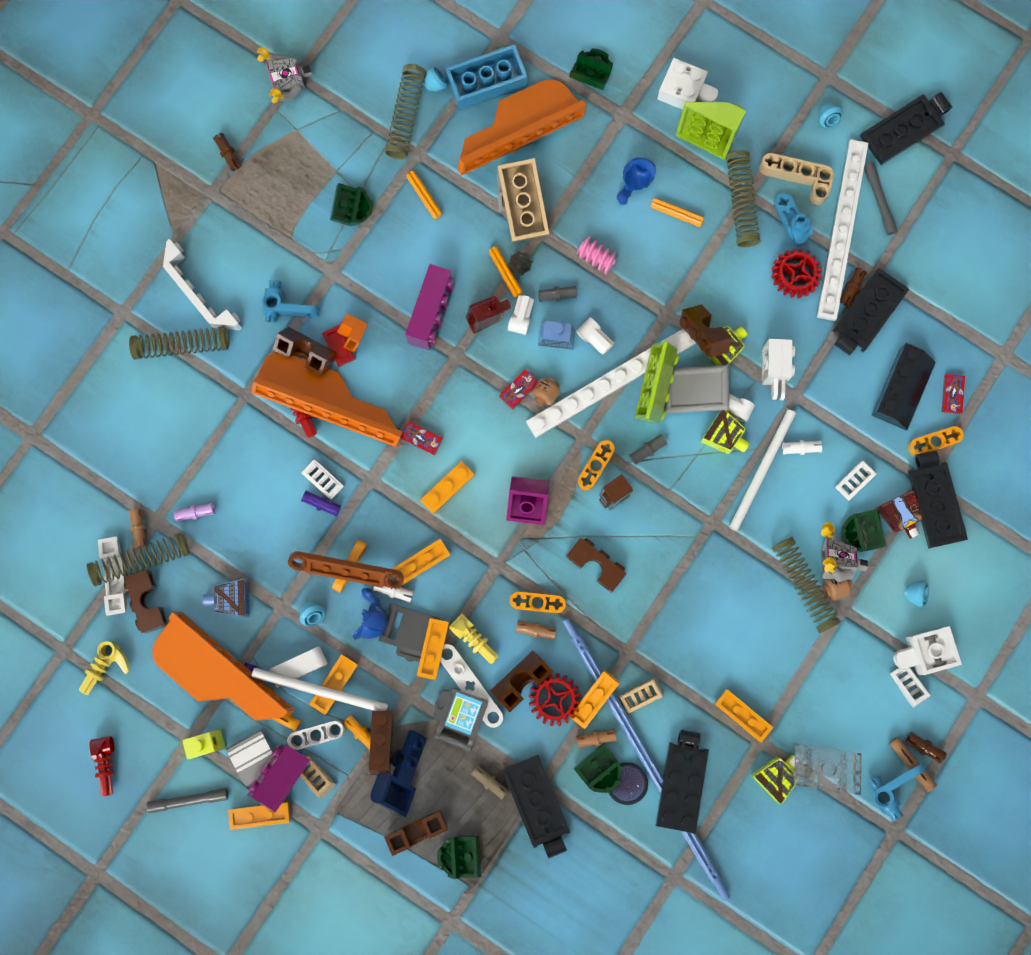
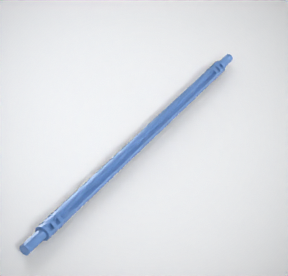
[563,618,730,901]

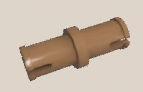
[128,508,147,549]
[515,620,556,640]
[576,729,617,749]

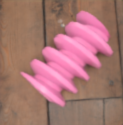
[576,236,618,275]

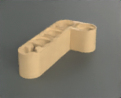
[759,153,834,205]

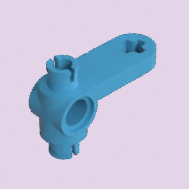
[774,194,813,245]
[262,280,320,323]
[868,763,927,822]

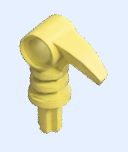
[449,614,498,664]
[79,642,130,695]

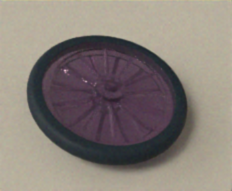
[608,762,648,805]

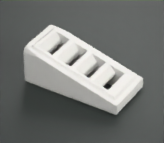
[302,459,344,500]
[835,460,877,501]
[890,667,931,708]

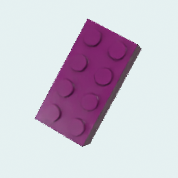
[405,264,455,351]

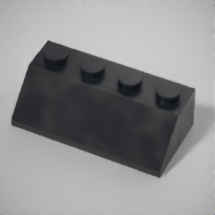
[871,343,936,431]

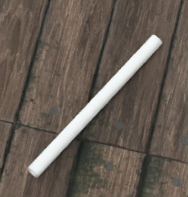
[729,410,796,531]
[252,668,388,711]

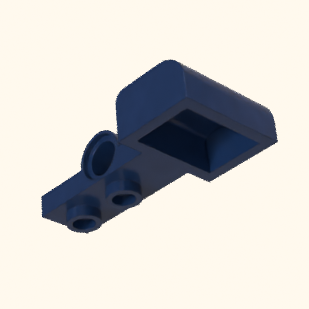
[370,730,427,817]

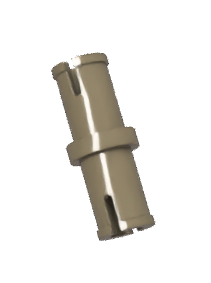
[471,765,509,800]

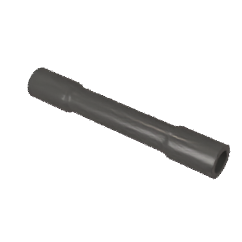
[864,162,898,235]
[147,788,228,813]

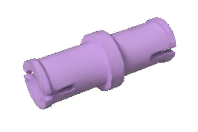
[174,502,215,522]

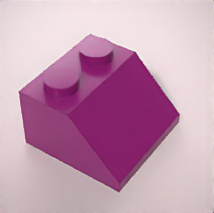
[506,476,550,525]

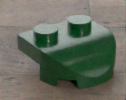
[569,48,613,90]
[330,183,373,226]
[841,509,888,552]
[573,743,622,793]
[437,836,481,879]

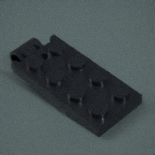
[860,92,953,165]
[832,268,909,356]
[908,450,968,549]
[655,730,709,834]
[502,755,571,859]

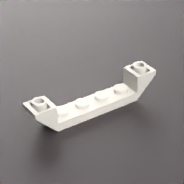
[163,239,242,330]

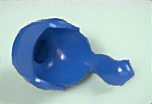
[617,157,656,205]
[352,588,388,640]

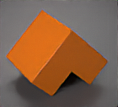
[337,313,368,352]

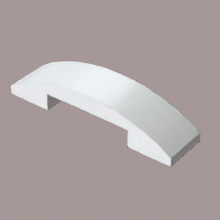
[98,536,127,616]

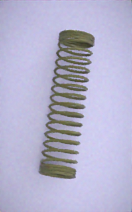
[384,64,426,160]
[726,150,761,247]
[129,326,229,360]
[86,532,189,587]
[771,536,841,633]

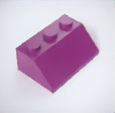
[247,744,310,812]

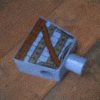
[538,320,575,350]
[203,579,249,617]

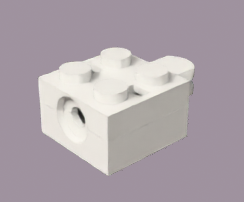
[657,58,718,110]
[762,339,795,400]
[893,626,962,675]

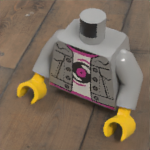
[257,47,312,104]
[820,522,868,582]

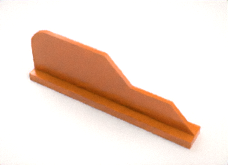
[458,80,587,175]
[251,352,402,447]
[152,612,295,721]

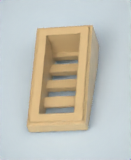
[619,677,664,714]
[300,755,337,798]

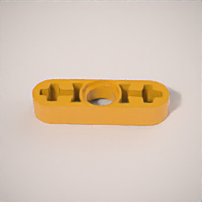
[908,426,964,456]
[577,440,615,491]
[332,539,368,593]
[510,592,566,613]

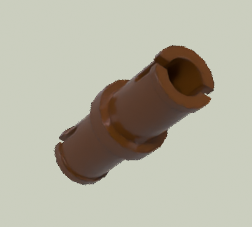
[213,133,242,171]
[840,268,867,307]
[905,732,947,764]

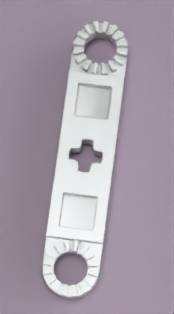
[440,644,503,728]

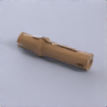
[889,737,937,792]

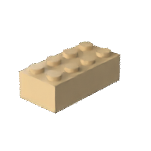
[497,158,549,243]

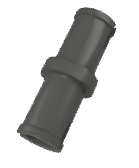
[538,286,577,302]
[629,434,667,465]

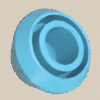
[424,67,448,92]
[819,103,843,128]
[905,581,929,607]
[299,601,325,627]

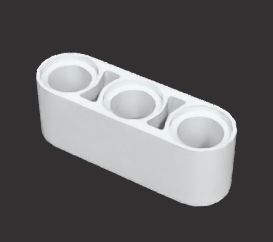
[268,646,328,688]
[287,720,346,750]

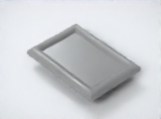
[665,365,729,414]

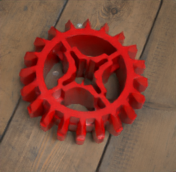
[771,248,822,299]
[528,673,581,726]

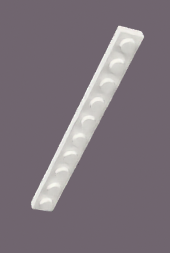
[816,139,868,321]
[526,329,696,438]

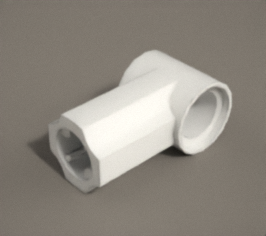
[508,295,534,335]
[576,317,614,355]
[726,394,755,423]

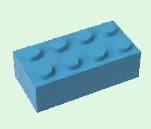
[445,44,528,110]

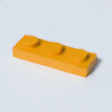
[420,461,475,515]
[392,539,451,586]
[417,618,449,680]
[309,654,358,715]
[569,670,621,729]
[714,689,774,743]
[228,802,291,830]

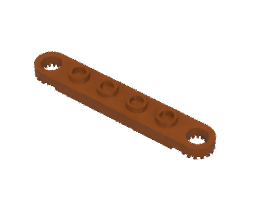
[288,551,404,589]

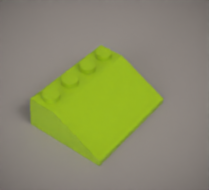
[675,102,746,160]
[634,341,679,424]

